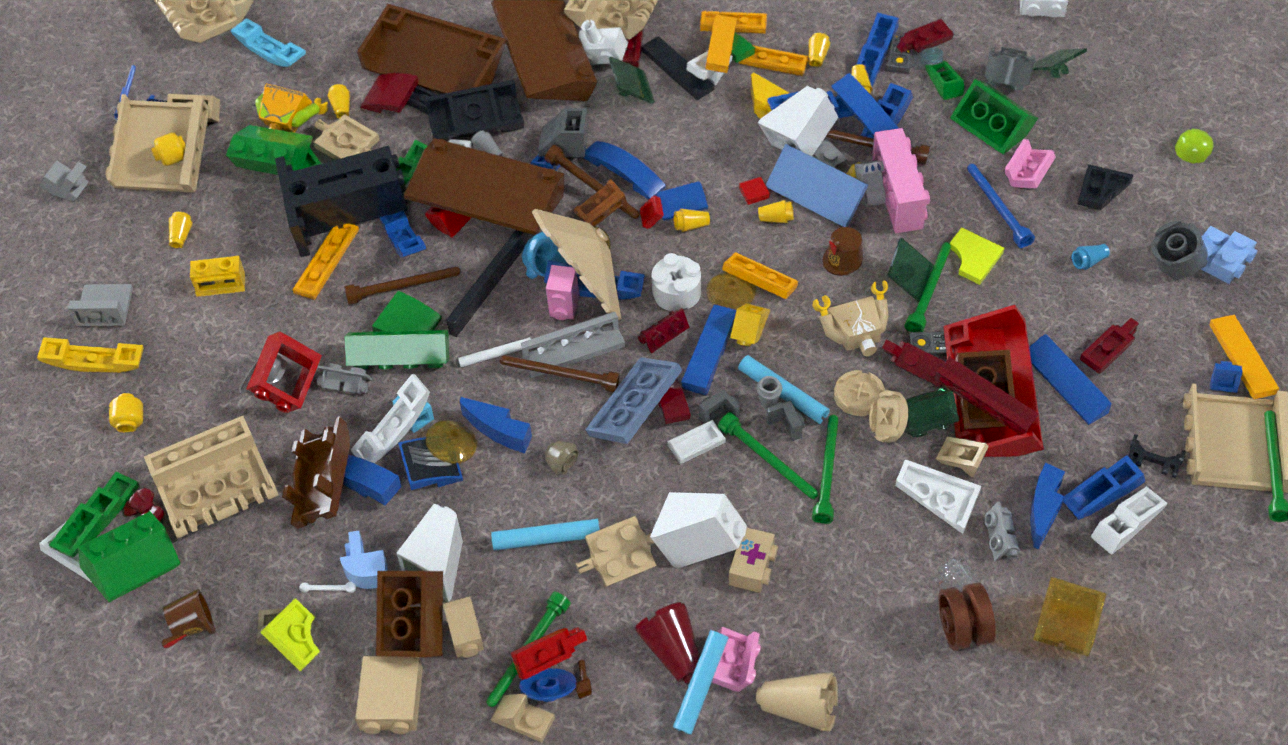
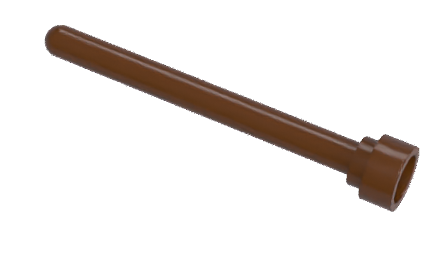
[825,129,930,164]
[544,145,640,219]
[344,267,461,305]
[499,355,620,392]

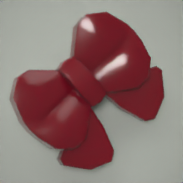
[124,488,164,522]

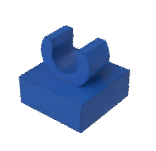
[1210,361,1243,393]

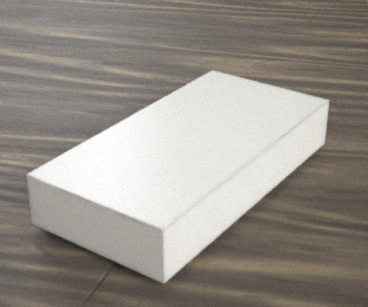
[667,420,726,464]

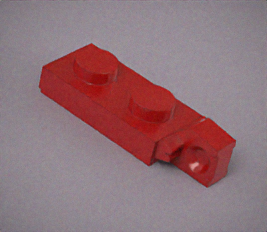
[511,627,587,680]

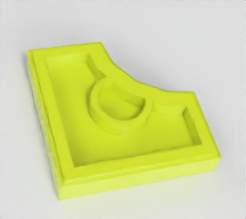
[950,227,1004,285]
[260,598,320,672]

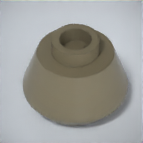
[545,441,579,475]

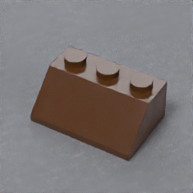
[376,571,443,657]

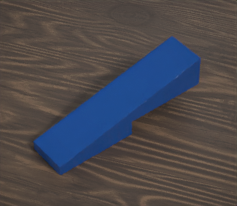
[856,13,899,87]
[681,304,736,396]

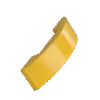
[37,337,144,373]

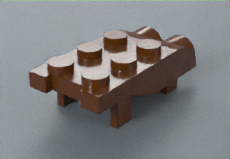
[282,416,350,529]

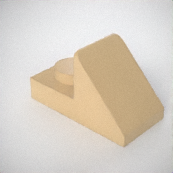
[936,437,988,477]
[491,694,555,742]

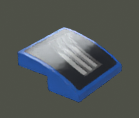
[398,436,463,490]

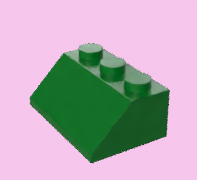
[950,79,1038,155]
[226,125,313,175]
[78,511,180,602]

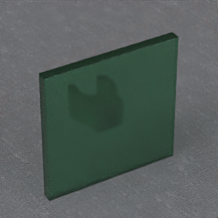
[1032,48,1087,78]
[608,56,655,104]
[887,237,934,302]

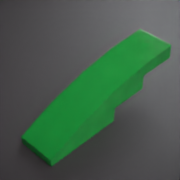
[49,471,140,558]

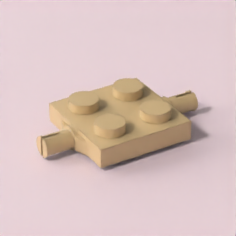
[314,115,379,160]
[576,516,656,587]

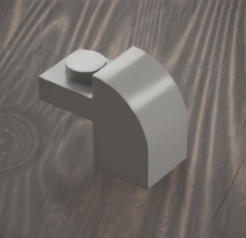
[39,160,89,201]

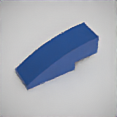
[861,83,913,138]
[459,397,532,453]
[343,455,401,506]
[1063,455,1145,520]
[1030,463,1065,550]

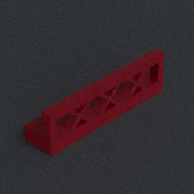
[934,356,1039,435]

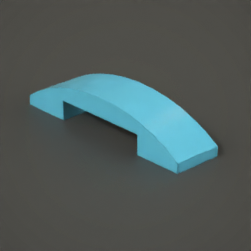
[231,18,306,67]

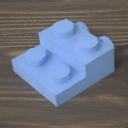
[1201,226,1258,284]

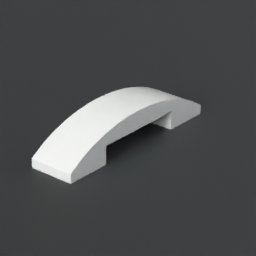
[351,374,430,463]

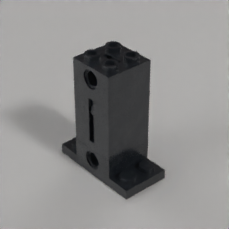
[275,146,407,257]

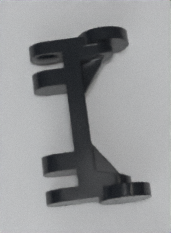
[1128,434,1186,479]

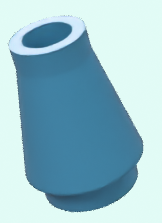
[1071,244,1110,270]

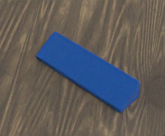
[1029,334,1111,425]

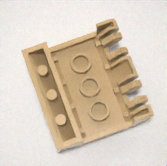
[154,0,254,43]
[564,0,658,39]
[144,416,279,539]

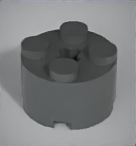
[984,47,1035,90]
[1151,221,1208,280]

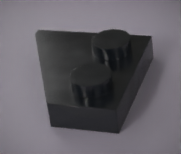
[1077,164,1133,210]

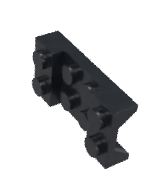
[424,80,524,142]

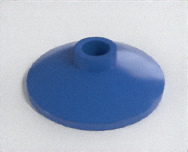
[519,668,576,702]

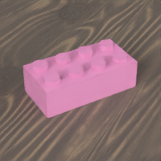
[872,128,930,234]

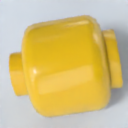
[151,132,186,166]
[109,393,143,433]

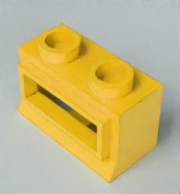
[190,256,245,297]

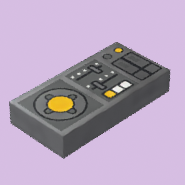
[887,34,914,74]
[909,332,954,356]

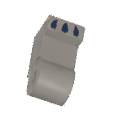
[854,160,886,207]

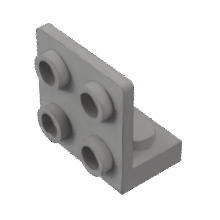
[68,284,133,326]

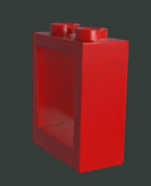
[246,331,322,413]

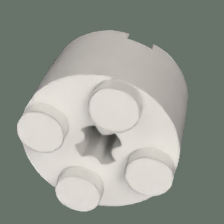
[652,253,701,311]

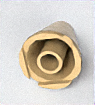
[756,673,838,731]

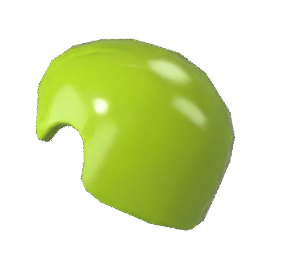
[1175,129,1214,163]

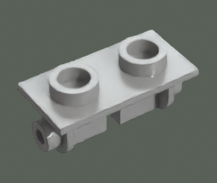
[317,363,373,395]
[984,502,1020,561]

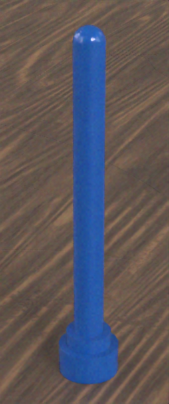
[967,164,1035,248]

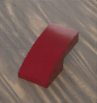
[658,380,691,424]

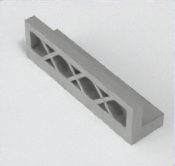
[521,312,625,378]

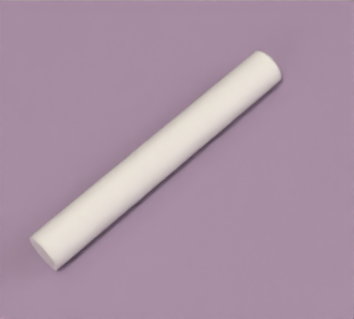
[458,337,531,367]

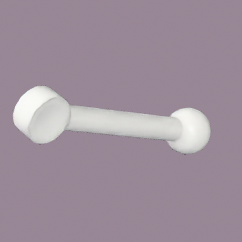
[299,582,356,593]

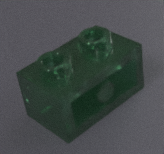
[904,387,960,437]

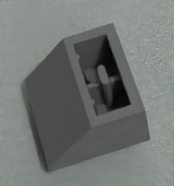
[538,108,588,158]

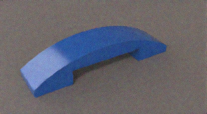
[583,141,666,200]
[380,211,426,258]
[544,260,645,300]

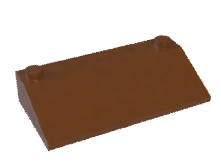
[491,0,597,101]
[357,4,506,94]
[404,138,564,235]

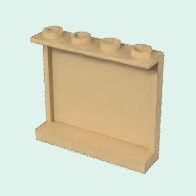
[106,94,209,193]
[1183,383,1288,493]

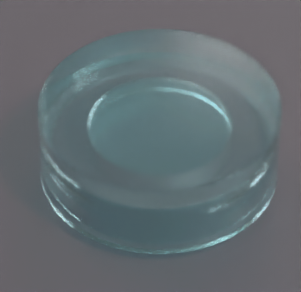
[921,48,943,65]

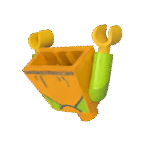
[255,83,328,133]

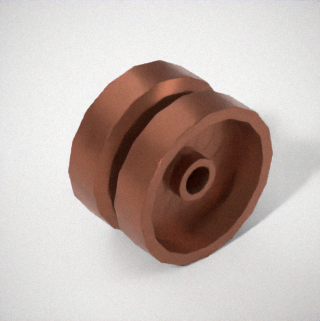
[938,582,996,651]

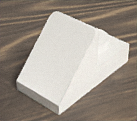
[686,51,733,85]

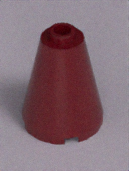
[635,602,700,685]

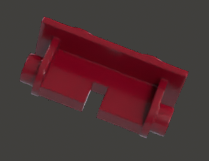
[638,308,690,354]

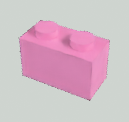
[546,265,580,320]

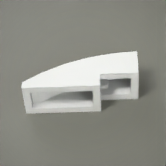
[1091,486,1168,555]

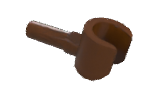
[575,660,592,699]

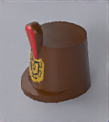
[822,227,863,276]
[161,589,215,648]

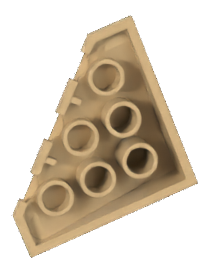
[532,209,621,320]

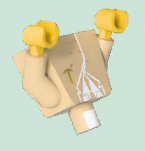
[812,280,889,356]

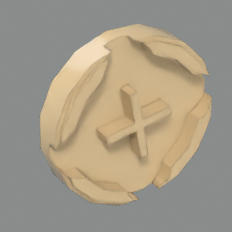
[834,370,885,416]
[869,390,908,443]

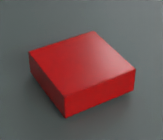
[739,177,770,205]
[640,195,664,229]

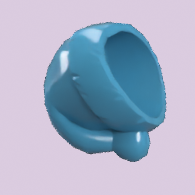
[522,232,567,279]

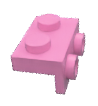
[1005,139,1056,188]
[712,627,760,692]

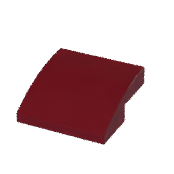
[360,73,419,113]

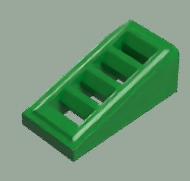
[925,60,964,100]

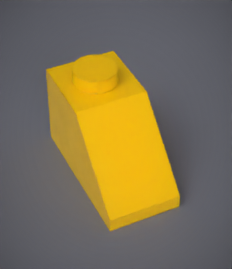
[751,72,789,119]
[730,304,770,346]

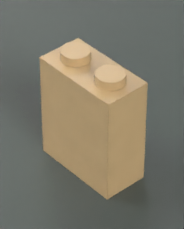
[356,656,423,734]

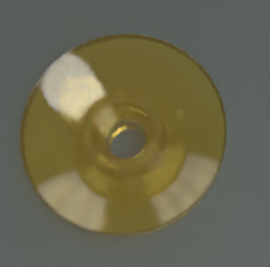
[707,272,756,310]
[426,420,477,463]

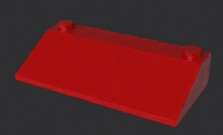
[943,305,1044,457]

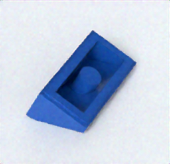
[656,181,708,221]

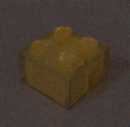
[1033,577,1107,657]

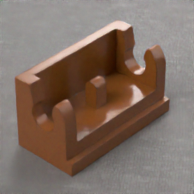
[573,179,627,227]

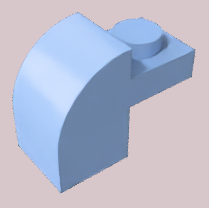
[340,531,388,589]

